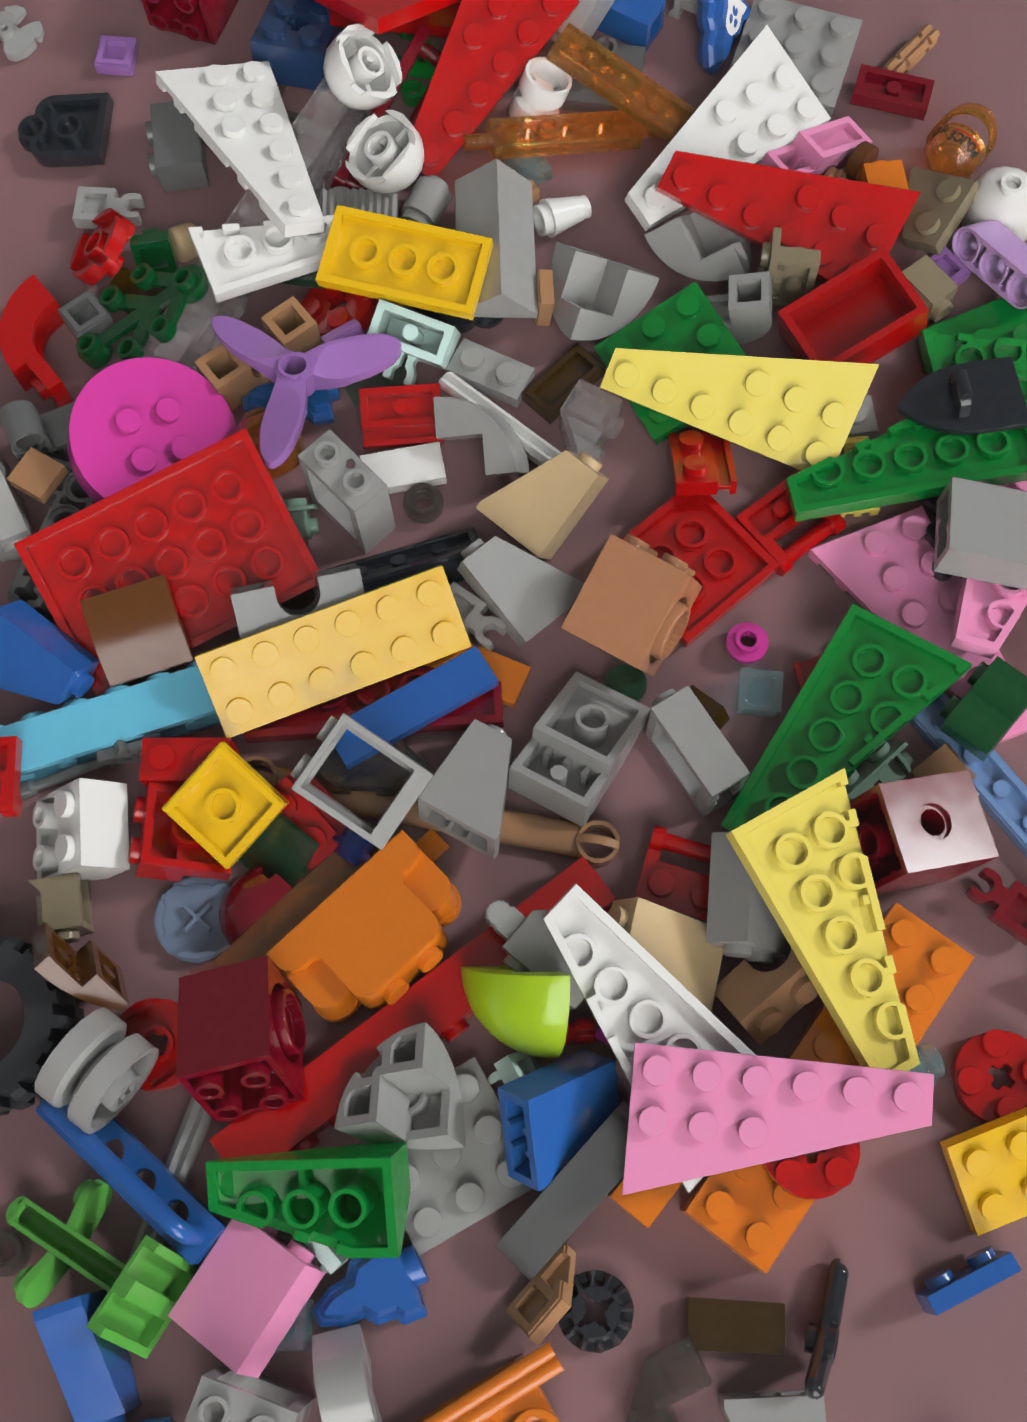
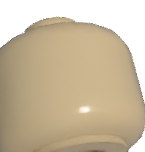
[168,223,197,262]

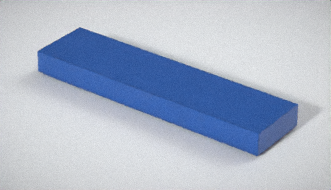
[335,646,498,770]

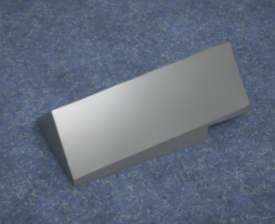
[455,159,538,319]

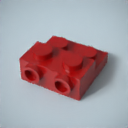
[128,782,232,882]

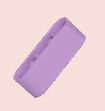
[952,220,1027,309]

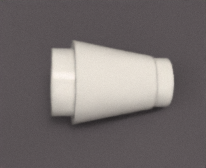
[533,195,592,238]

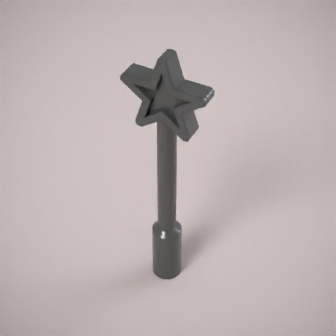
[20,739,142,801]

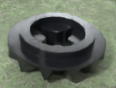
[558,1270,634,1353]

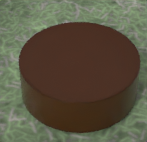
[844,141,879,181]

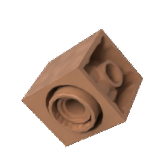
[561,533,702,677]

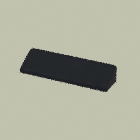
[327,527,479,593]

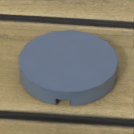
[153,876,238,965]

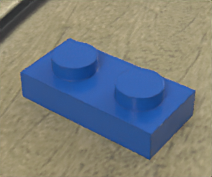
[915,1246,1022,1316]

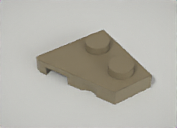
[902,166,979,255]

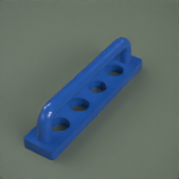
[36,1097,227,1265]

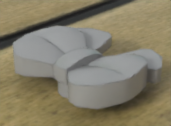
[0,5,45,62]

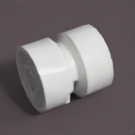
[509,57,572,135]

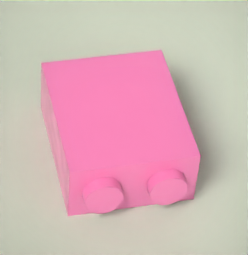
[168,1219,326,1378]

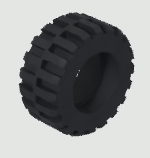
[0,935,84,1116]

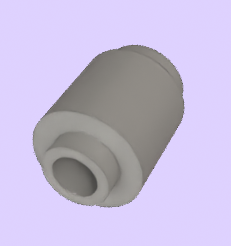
[401,175,452,226]

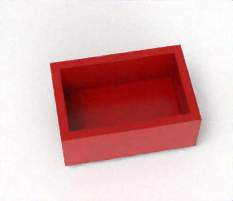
[778,247,929,364]

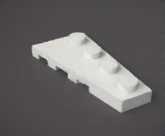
[188,215,334,303]

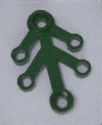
[76,263,209,369]

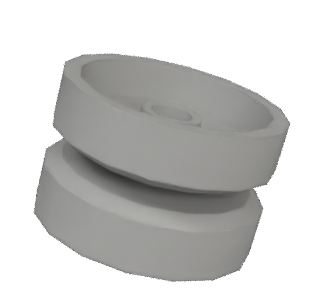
[35,1007,159,1134]

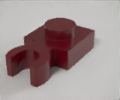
[965,868,1027,946]

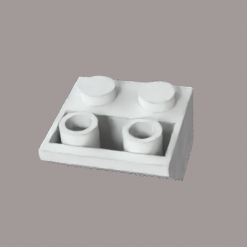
[32,778,130,881]

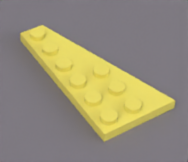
[600,348,879,471]
[726,768,920,1071]

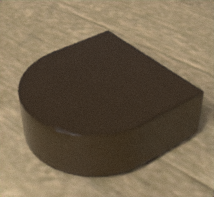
[690,685,730,730]

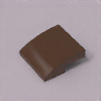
[80,575,195,687]
[31,922,129,1011]

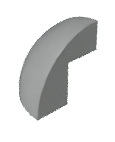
[644,212,751,281]
[551,242,659,341]
[334,1022,466,1149]

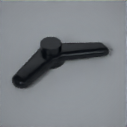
[804,1258,849,1400]

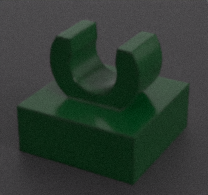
[130,227,178,273]

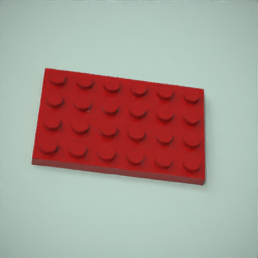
[14,428,319,697]

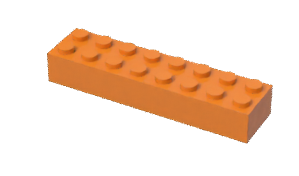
[680,902,975,1274]

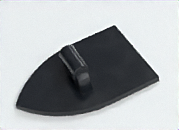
[896,356,1027,435]

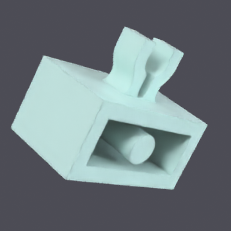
[367,299,461,385]

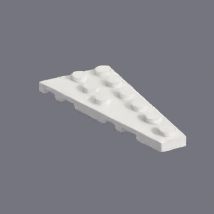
[624,25,831,232]
[155,61,324,237]
[543,883,755,1193]

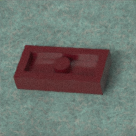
[850,64,935,121]

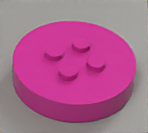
[67,357,238,503]

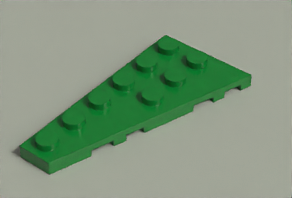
[786,419,1027,522]

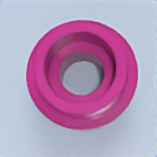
[725,622,769,664]

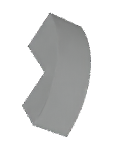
[433,397,529,477]

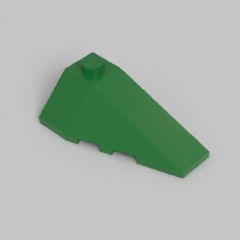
[205,1142,411,1258]

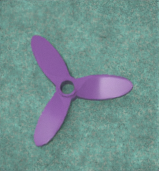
[211,316,402,469]

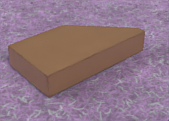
[505,1243,576,1346]

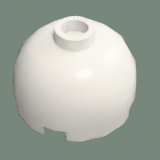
[323,24,402,110]
[345,110,425,194]
[961,166,1027,241]

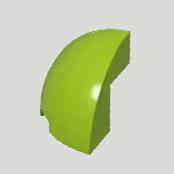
[461,965,570,1058]

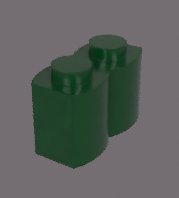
[940,656,1027,762]

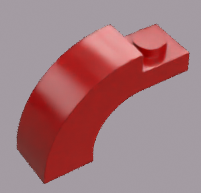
[0,274,73,408]

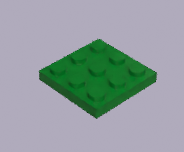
[594,281,746,445]

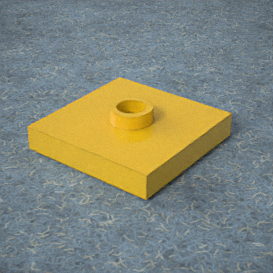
[162,742,289,870]

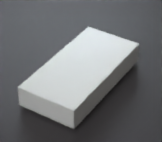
[360,442,447,494]

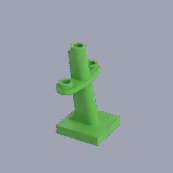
[5,1179,199,1359]

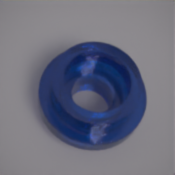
[332,827,375,867]

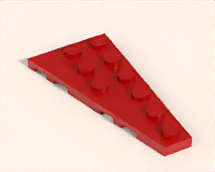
[414,0,580,177]
[655,151,921,282]

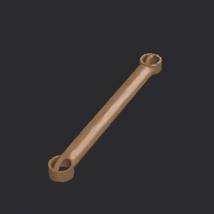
[244,756,620,867]

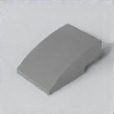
[507,671,651,827]

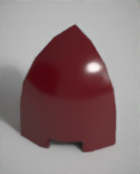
[219,865,292,946]

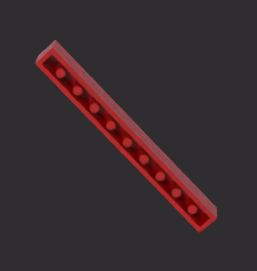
[209,856,617,1158]

